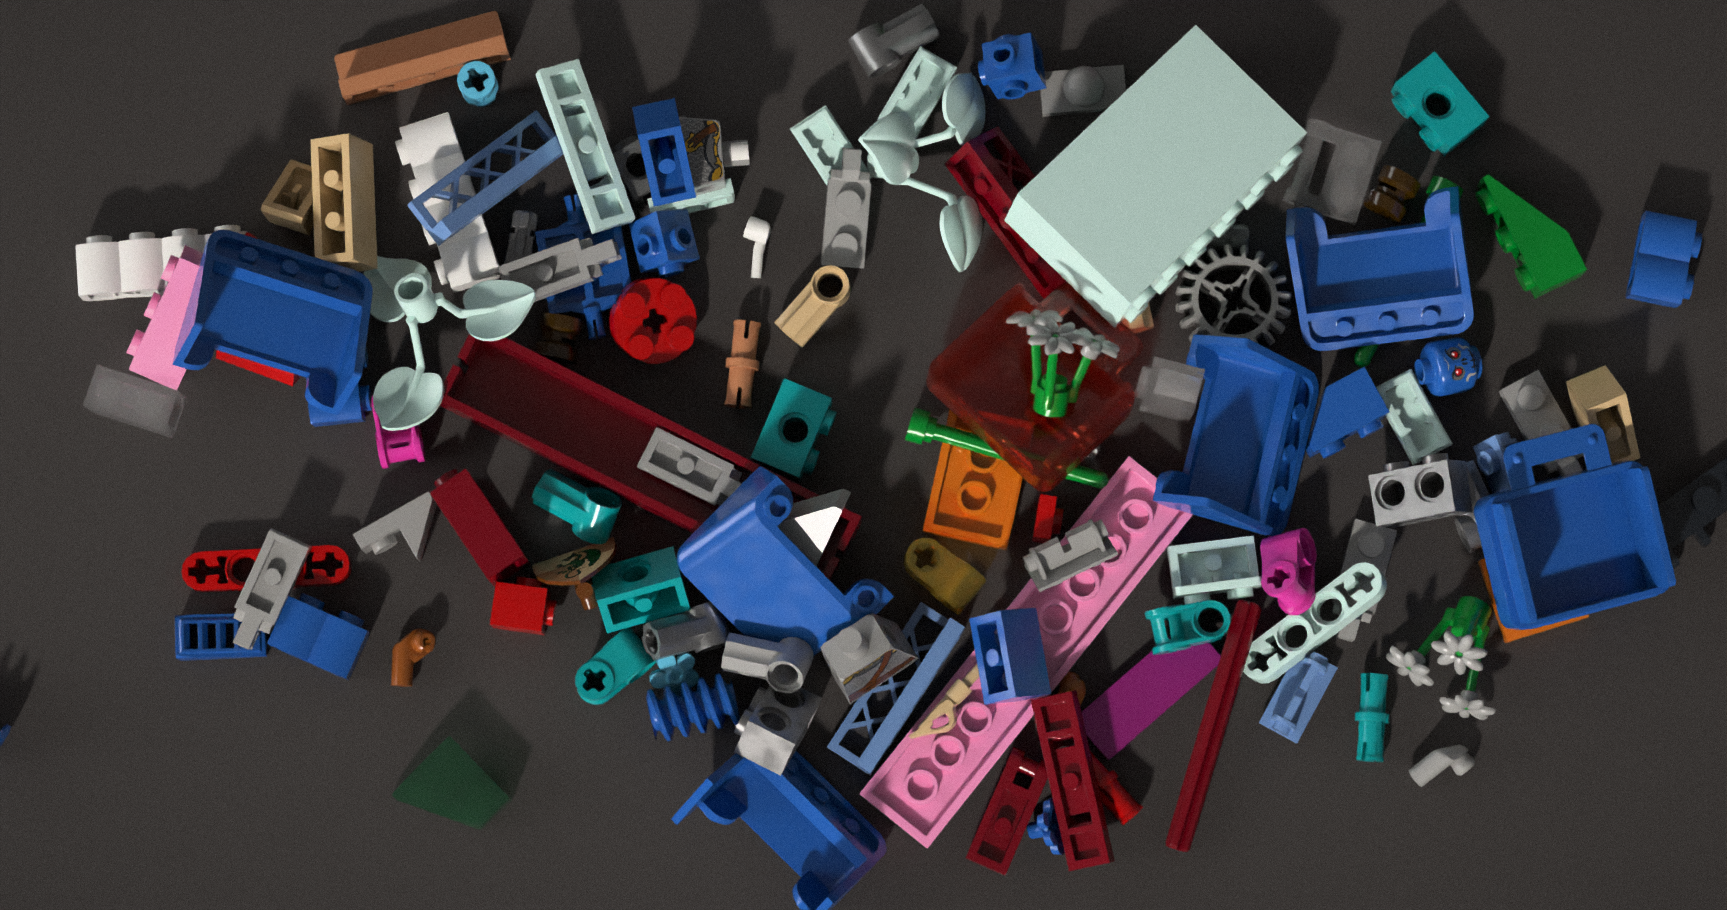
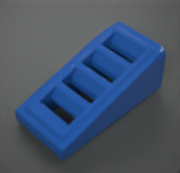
[175,614,267,661]

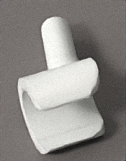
[743,216,771,278]

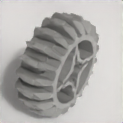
[1175,244,1292,347]

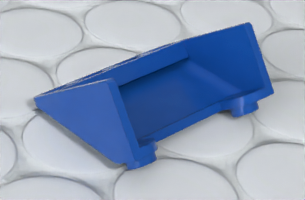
[1286,186,1474,351]
[172,230,373,415]
[1153,334,1319,536]
[677,466,894,656]

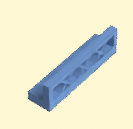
[407,110,564,246]
[827,602,965,776]

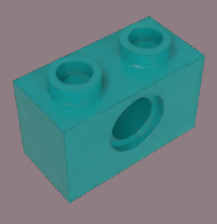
[1390,51,1490,157]
[751,378,837,482]
[591,546,691,634]

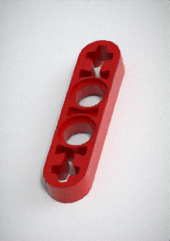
[181,545,352,592]

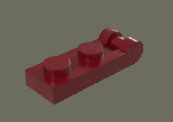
[965,747,1048,876]

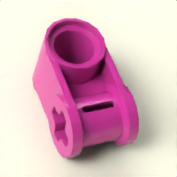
[372,396,426,469]
[1260,528,1317,616]

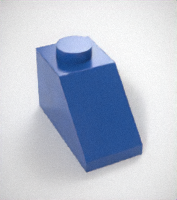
[632,98,696,207]

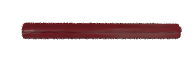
[1165,600,1262,852]

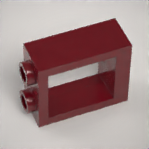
[430,468,531,587]

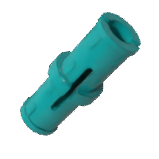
[1355,673,1390,762]

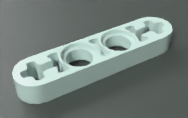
[1243,562,1387,684]

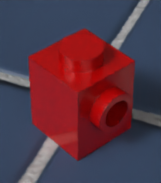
[490,577,557,635]

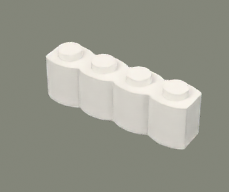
[395,112,501,293]
[76,225,247,301]

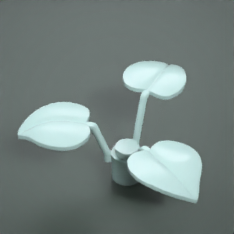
[858,73,986,272]
[364,256,536,431]

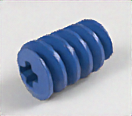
[646,673,740,741]

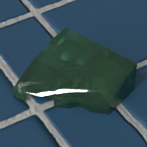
[392,735,512,830]

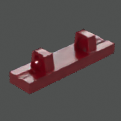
[1031,690,1115,871]

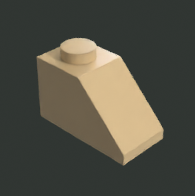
[1566,365,1640,463]

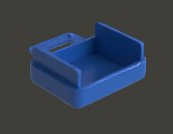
[1474,424,1676,630]

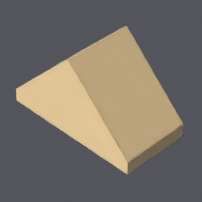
[261,159,314,235]

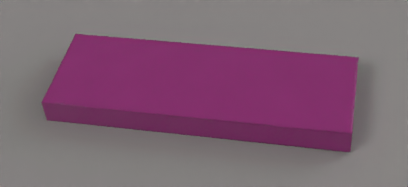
[1082,635,1221,761]

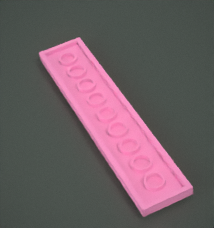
[859,456,1193,849]

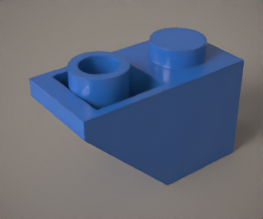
[1306,367,1390,459]

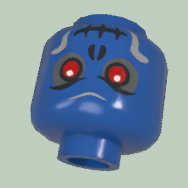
[1414,337,1482,396]

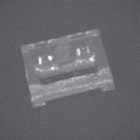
[1283,119,1382,225]

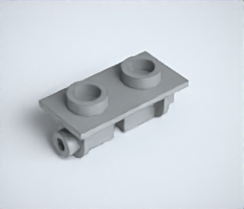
[1023,519,1118,592]

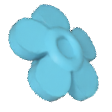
[649,652,699,696]

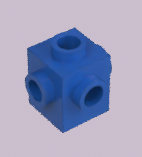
[978,32,1047,99]
[629,209,700,278]

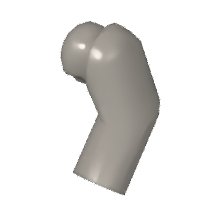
[1409,744,1475,787]

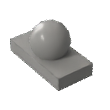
[1040,65,1126,117]

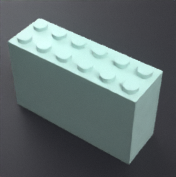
[1004,25,1307,328]

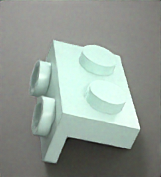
[1167,535,1262,605]

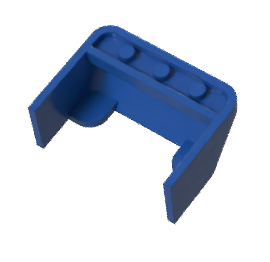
[671,751,887,910]

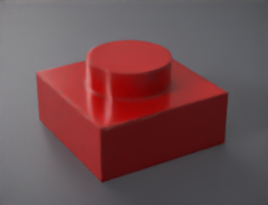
[1032,494,1064,543]

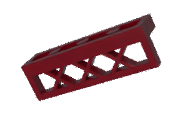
[945,126,1068,300]

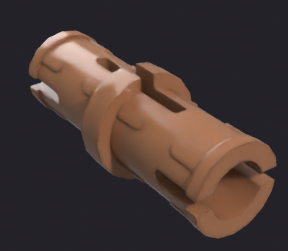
[724,320,761,409]

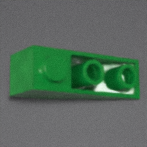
[1476,175,1587,299]

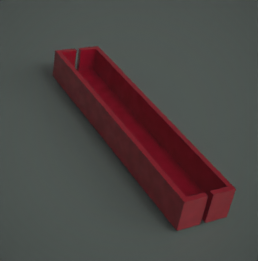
[440,334,862,582]

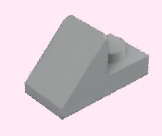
[353,491,437,561]

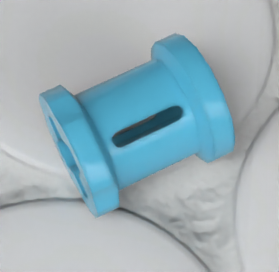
[457,61,499,107]

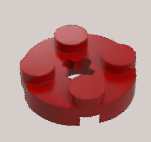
[609,277,697,364]

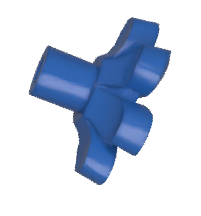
[1027,798,1065,855]

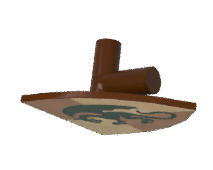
[532,537,616,610]

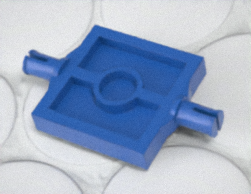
[535,194,631,340]

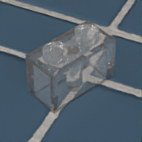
[1133,356,1205,423]
[83,365,187,438]

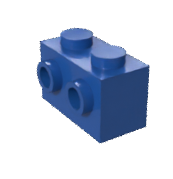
[969,608,1051,705]

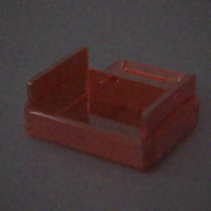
[926,282,1143,492]

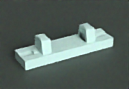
[535,59,635,234]

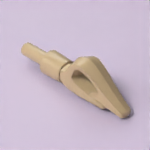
[908,664,979,739]

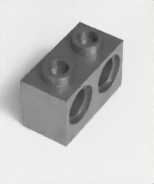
[1368,453,1473,528]
[734,685,822,776]

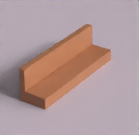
[334,11,511,105]

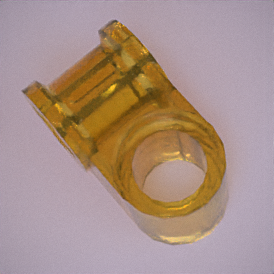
[903,538,986,615]

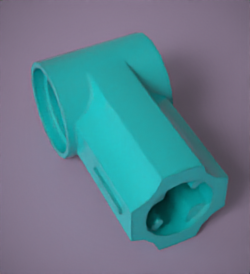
[531,468,622,544]

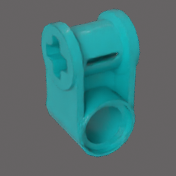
[1144,600,1230,655]
[575,627,656,705]

